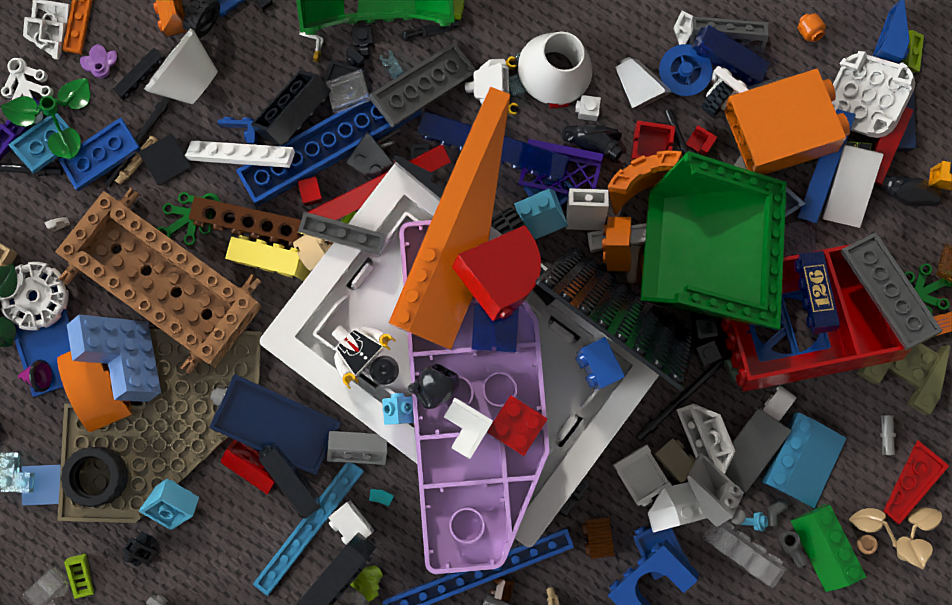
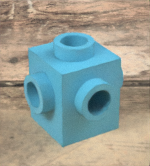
[382,393,414,425]

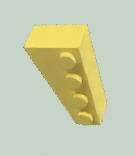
[225,235,311,281]

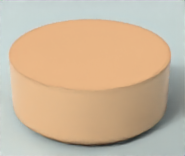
[857,534,878,555]

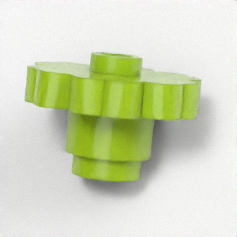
[350,565,383,602]

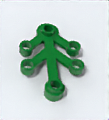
[157,192,220,245]
[904,263,952,314]

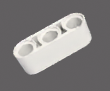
[763,385,796,421]

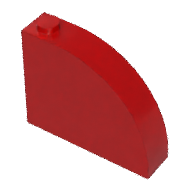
[452,225,541,321]

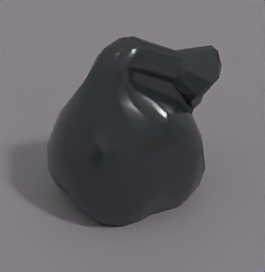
[407,363,459,409]

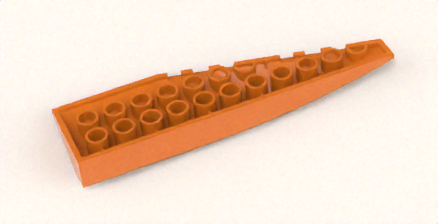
[389,86,510,350]

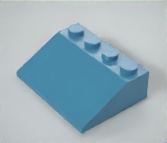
[761,412,847,508]

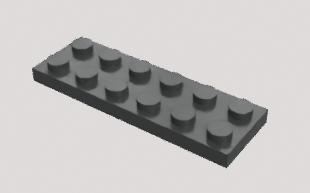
[369,42,476,128]
[841,232,943,351]

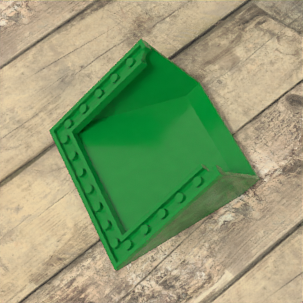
[641,151,786,330]

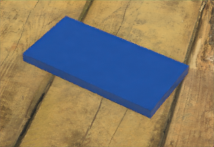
[9,273,71,397]

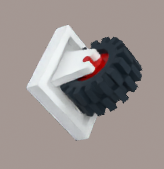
[701,66,748,118]

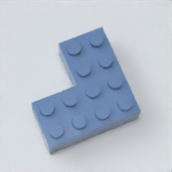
[67,315,161,402]

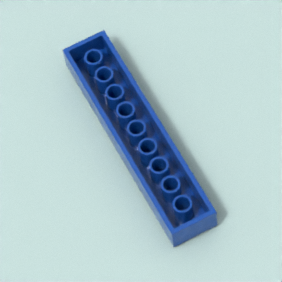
[236,95,422,207]

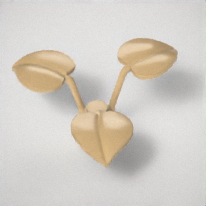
[849,507,942,569]

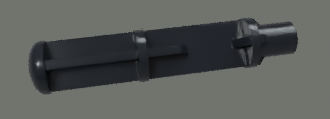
[402,19,460,42]

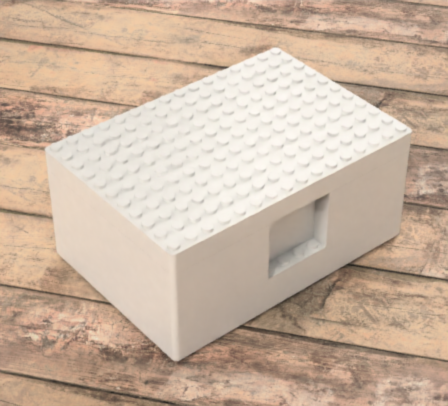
[260,164,659,547]

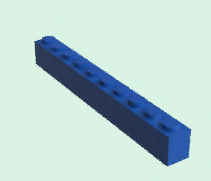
[382,527,574,605]

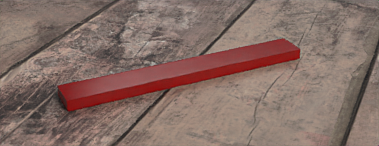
[308,144,451,220]

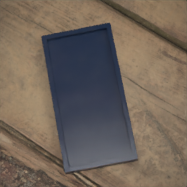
[209,374,341,475]

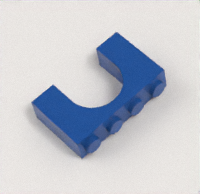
[608,539,699,605]

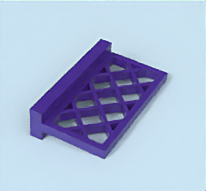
[519,139,603,195]

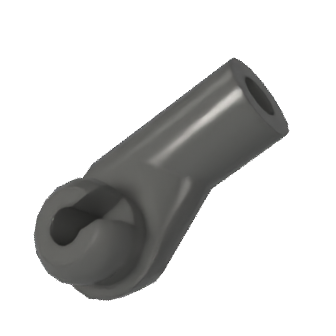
[768,499,788,526]

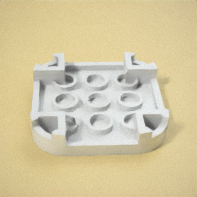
[832,51,915,138]

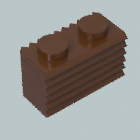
[582,516,615,560]

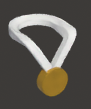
[299,32,324,63]

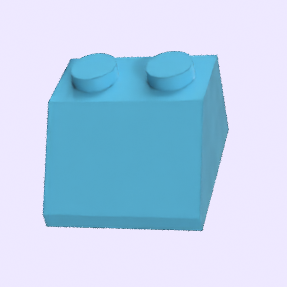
[514,189,568,240]
[139,478,199,530]

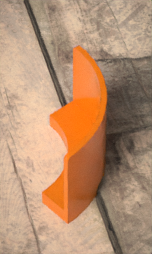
[608,151,683,215]
[57,351,132,432]

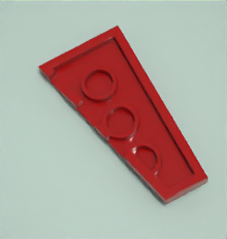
[882,440,949,525]

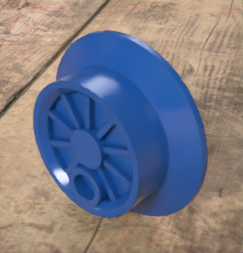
[659,44,712,96]

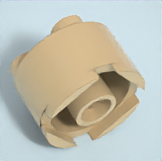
[293,235,331,271]

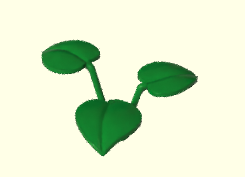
[1,78,90,159]

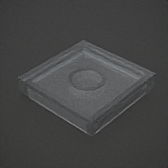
[326,69,370,113]

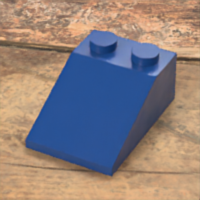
[872,0,910,64]

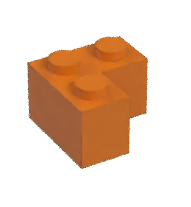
[602,217,632,271]

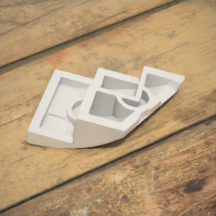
[23,0,71,59]

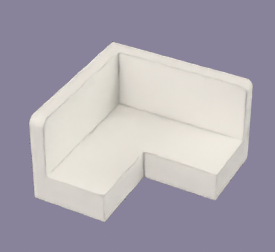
[444,398,493,459]

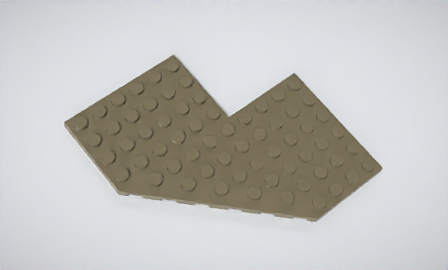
[58,329,262,523]

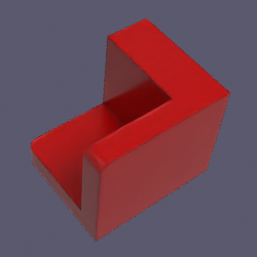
[686,125,717,156]
[298,177,324,206]

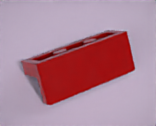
[220,440,275,494]

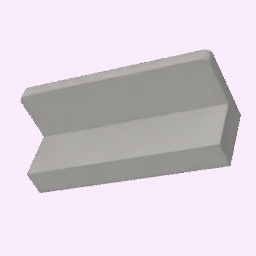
[327,431,387,465]

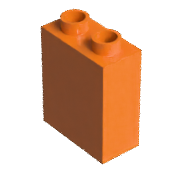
[724,68,850,175]

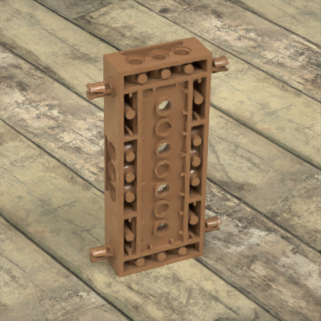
[55,187,262,375]

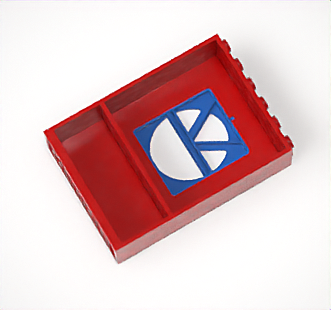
[721,244,912,392]

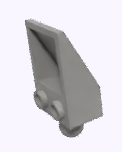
[687,452,746,527]

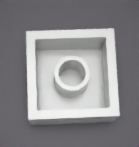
[328,500,375,545]

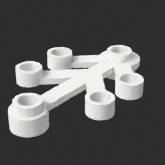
[1,58,54,123]

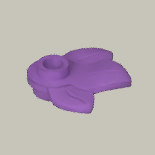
[80,44,117,79]

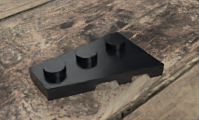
[346,130,394,179]

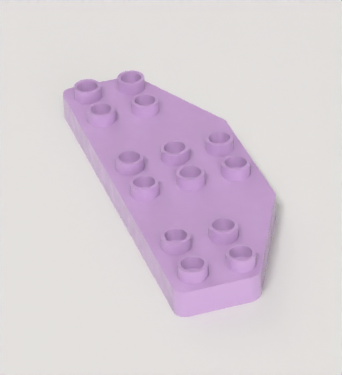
[399,220,550,574]

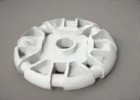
[0,262,69,331]

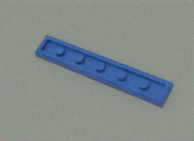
[798,109,856,224]

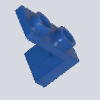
[218,117,258,145]

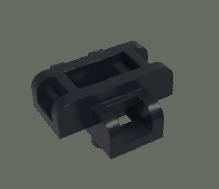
[122,531,159,567]

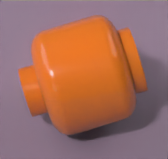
[797,13,826,42]

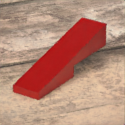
[873,107,914,185]

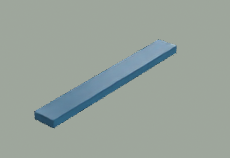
[253,463,364,596]

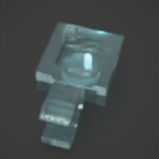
[379,50,404,79]

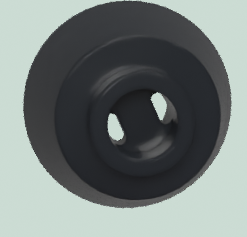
[370,355,399,385]

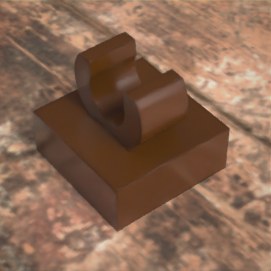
[490,578,515,601]

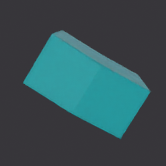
[369,488,394,507]

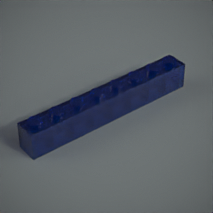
[418,111,571,182]

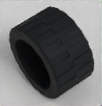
[60,447,128,507]

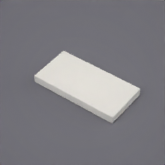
[822,145,883,228]

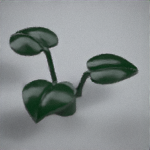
[0,264,18,347]

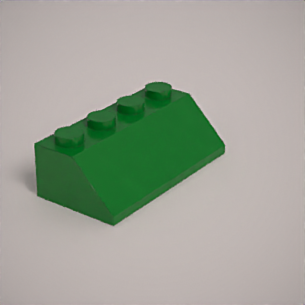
[790,504,866,592]

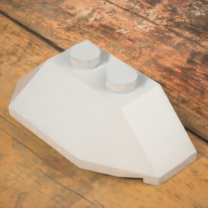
[677,404,736,474]
[648,482,707,532]

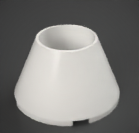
[144,29,218,104]
[518,32,592,105]

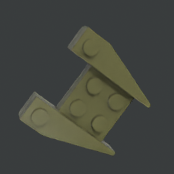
[857,343,950,415]

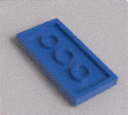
[58,117,142,191]

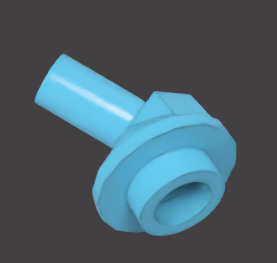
[740,512,768,532]

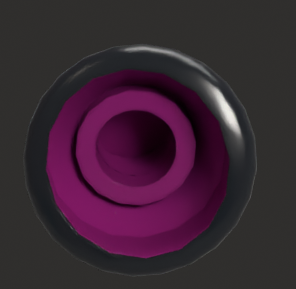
[18,359,53,392]

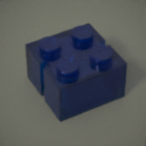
[471,305,519,354]

